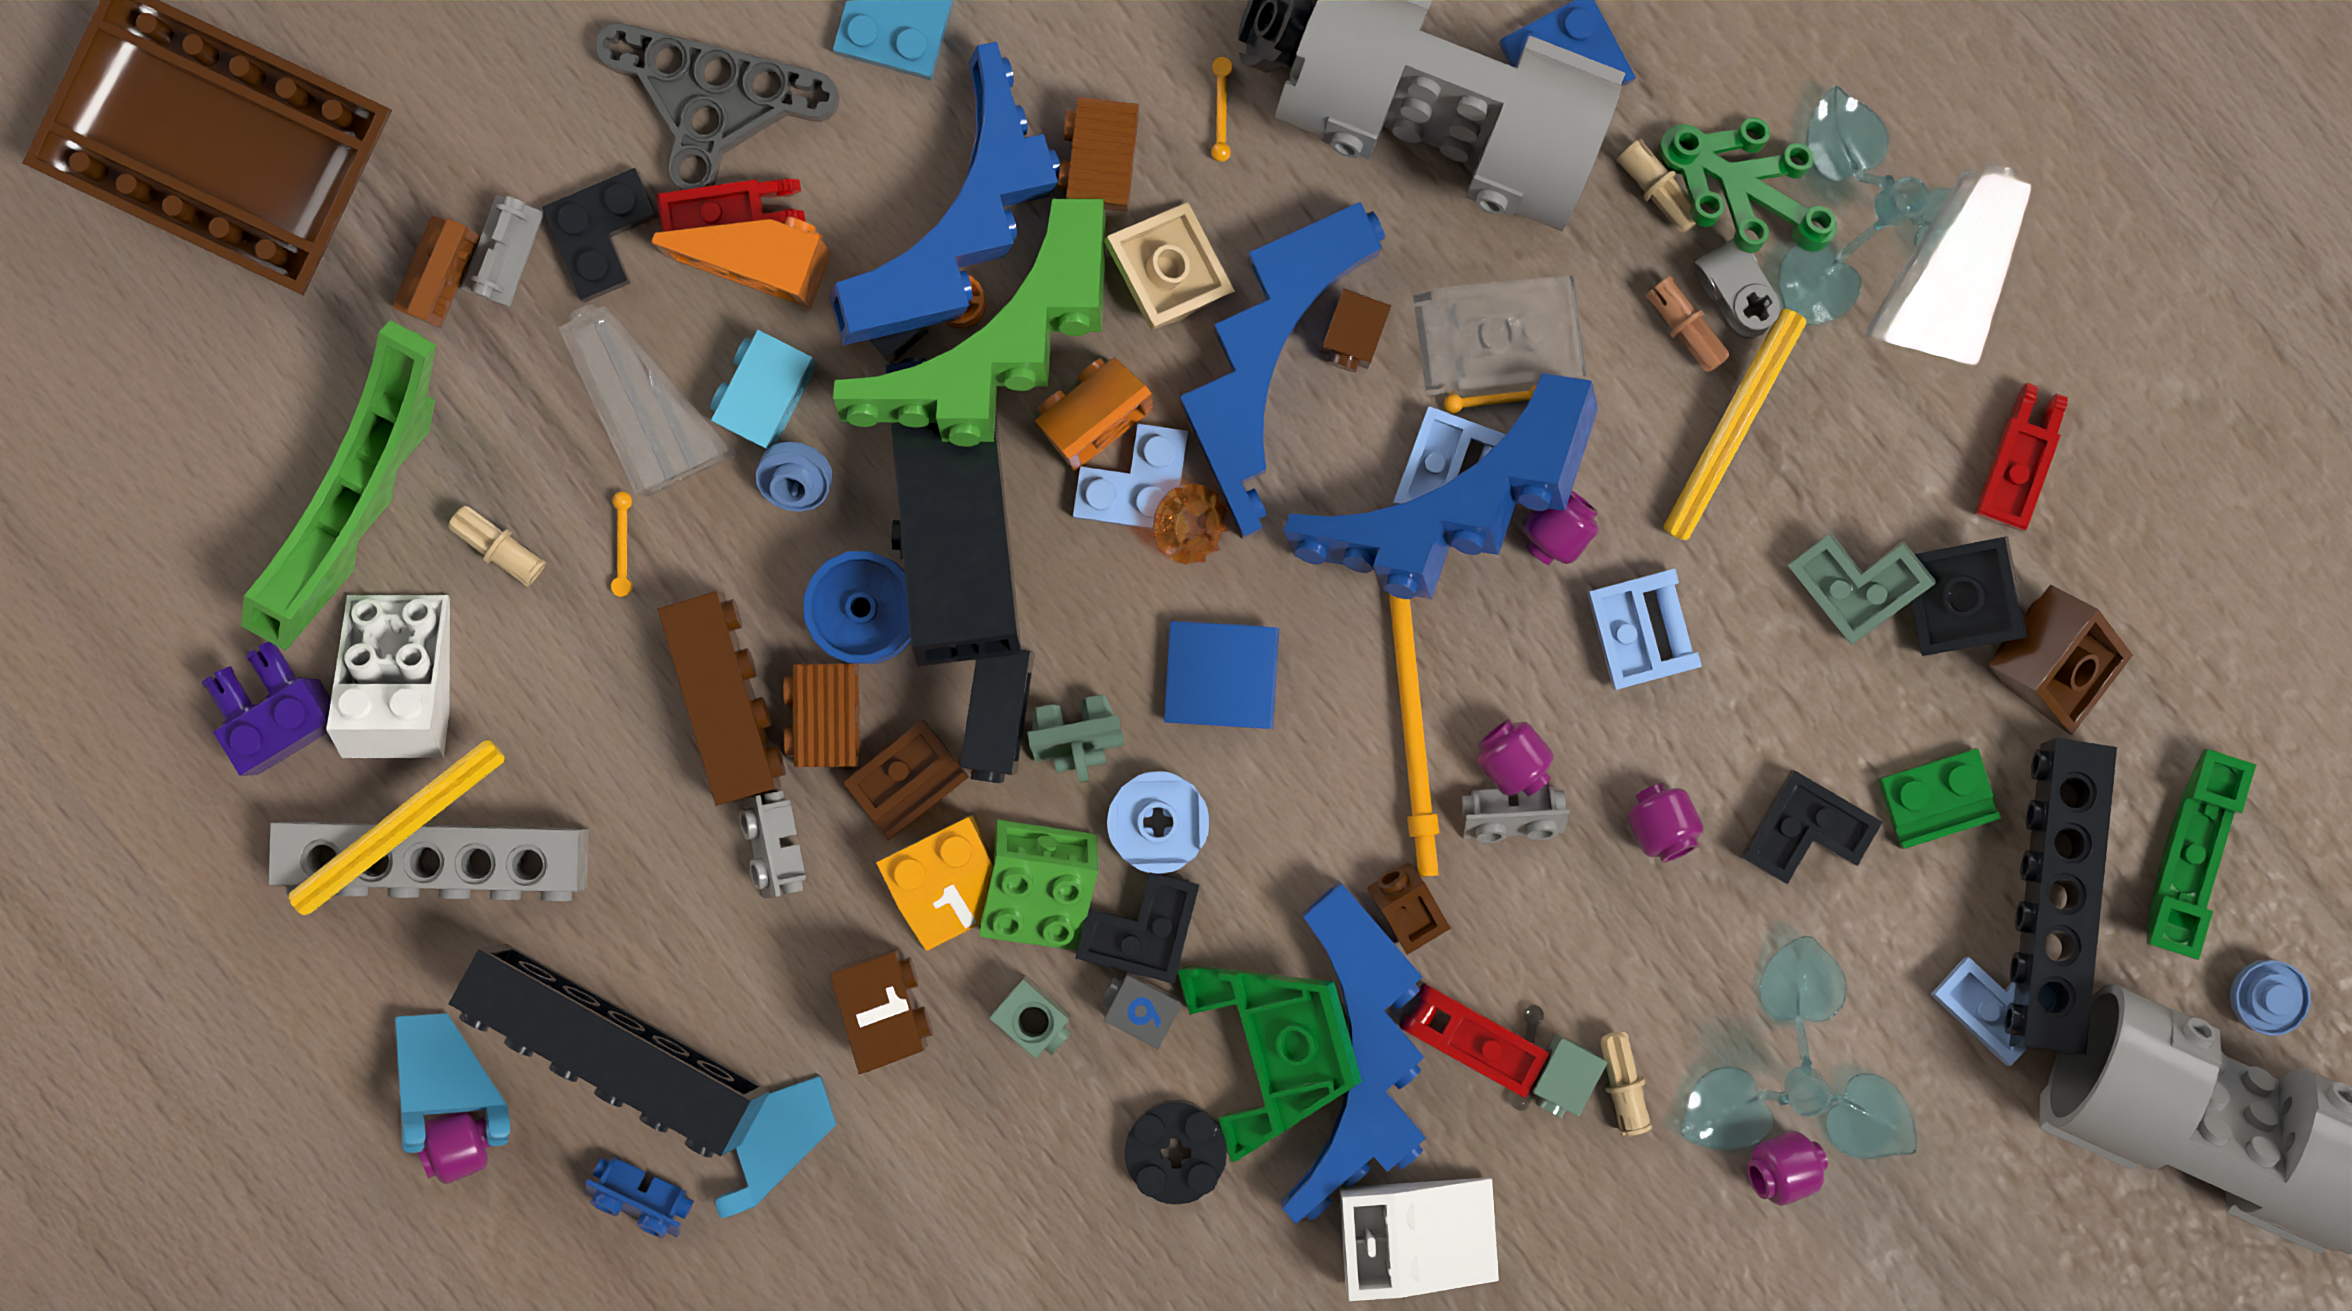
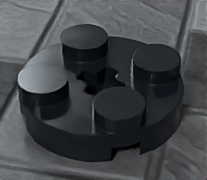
[1238,0,1317,73]
[1125,1100,1227,1205]

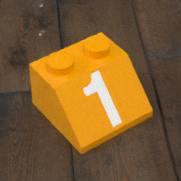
[876,815,993,951]

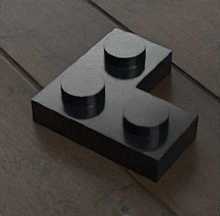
[542,168,658,303]
[1740,770,1883,884]
[1075,872,1200,984]

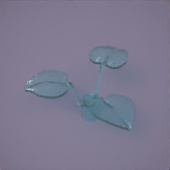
[1778,86,2008,326]
[1680,936,1917,1159]

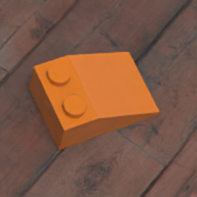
[651,217,831,310]
[1034,357,1153,473]

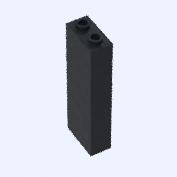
[886,357,1022,667]

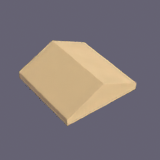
[1103,202,1235,330]

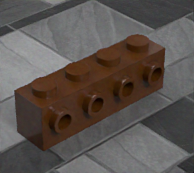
[657,591,786,806]

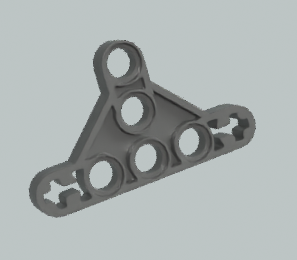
[595,23,840,190]

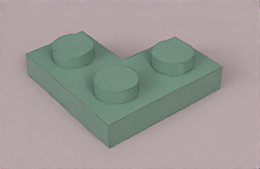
[1788,532,1935,645]

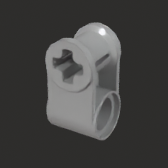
[1692,238,1781,338]

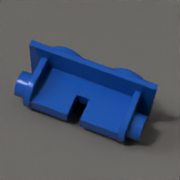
[585,1157,694,1238]

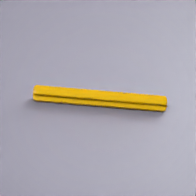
[1664,308,1806,541]
[288,740,505,916]

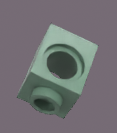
[989,975,1071,1059]
[1530,1033,1608,1118]

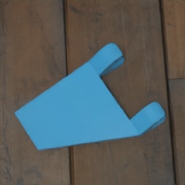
[395,1013,510,1153]
[715,1076,836,1218]

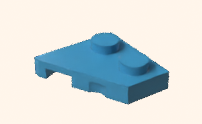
[833,0,954,81]

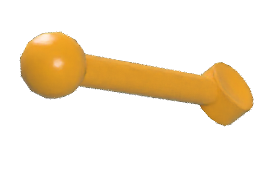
[1211,57,1232,162]
[1443,384,1537,414]
[611,491,633,597]

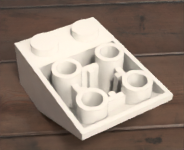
[326,595,450,758]
[1339,1177,1499,1301]

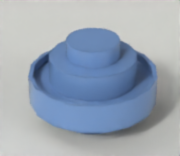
[756,441,832,512]
[2230,959,2311,1036]

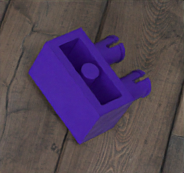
[202,641,331,776]

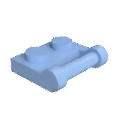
[1393,406,1506,505]
[1587,569,1702,690]

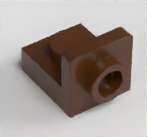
[1367,863,1451,955]

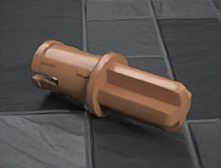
[1645,276,1729,372]

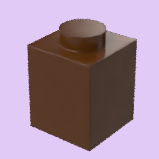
[1320,288,1392,372]

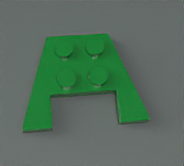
[1178,965,1362,1162]

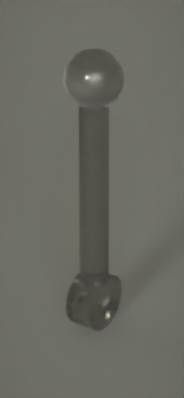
[1511,1005,1544,1111]

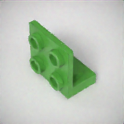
[979,820,1098,950]

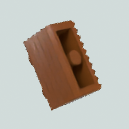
[1058,97,1139,212]
[783,664,860,767]

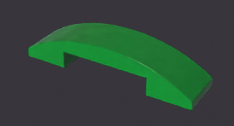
[2147,749,2257,960]

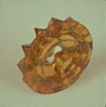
[1153,483,1229,565]

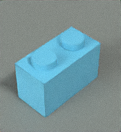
[710,330,818,450]

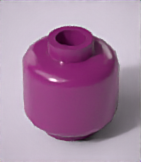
[1522,490,1599,565]
[1478,719,1554,797]
[1627,783,1704,863]
[418,1112,492,1184]
[1747,1131,1828,1206]

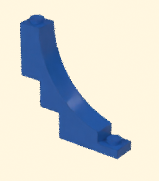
[1180,202,1385,539]

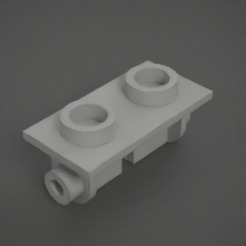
[462,195,544,307]
[1462,786,1569,843]
[739,791,807,898]

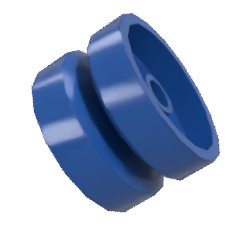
[804,551,911,664]

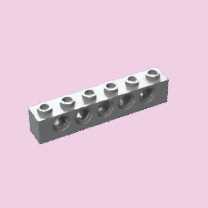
[269,821,589,901]

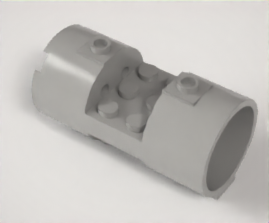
[1275,0,1625,231]
[2039,984,2352,1255]

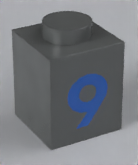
[1100,972,1182,1049]

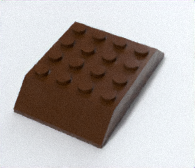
[22,0,392,296]

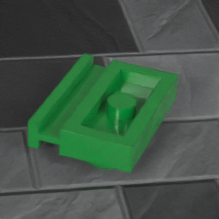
[1877,748,2001,849]

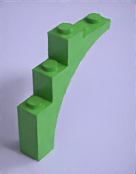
[833,199,1107,447]
[241,320,436,650]

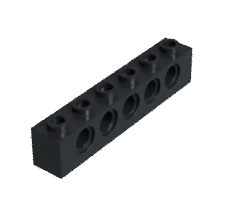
[2004,738,2117,1055]

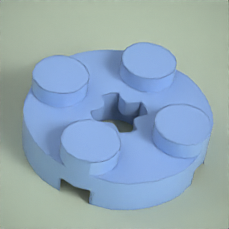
[1107,771,1209,874]

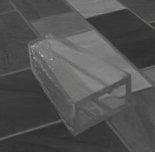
[1865,163,2032,365]
[558,304,736,498]

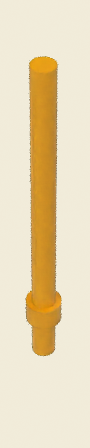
[1389,594,1440,877]

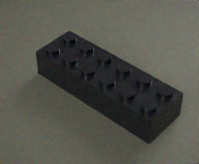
[448,944,770,1158]

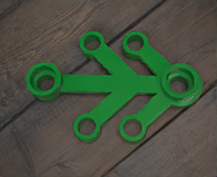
[1659,117,1837,253]

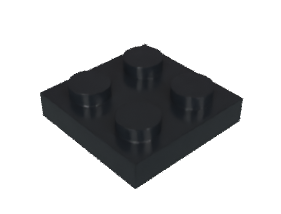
[1911,536,2028,656]

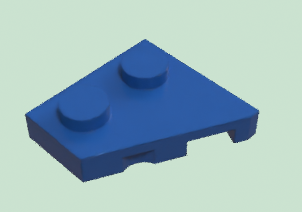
[1499,0,1636,85]

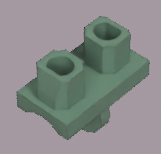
[1027,695,1125,783]

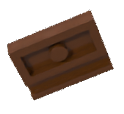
[843,719,970,841]

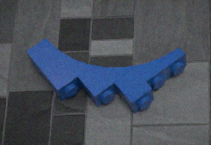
[829,42,1060,345]
[1283,373,1598,599]
[1281,881,1426,1224]

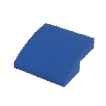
[1164,621,1279,729]

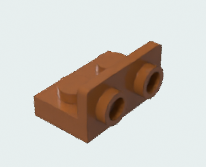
[393,216,481,329]

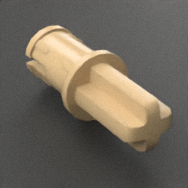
[1616,139,1696,232]
[448,506,547,588]
[1601,1032,1652,1136]

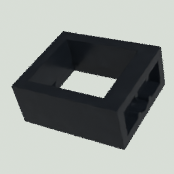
[960,650,1035,783]

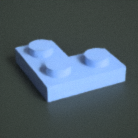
[1073,424,1188,532]
[1930,957,2056,1066]

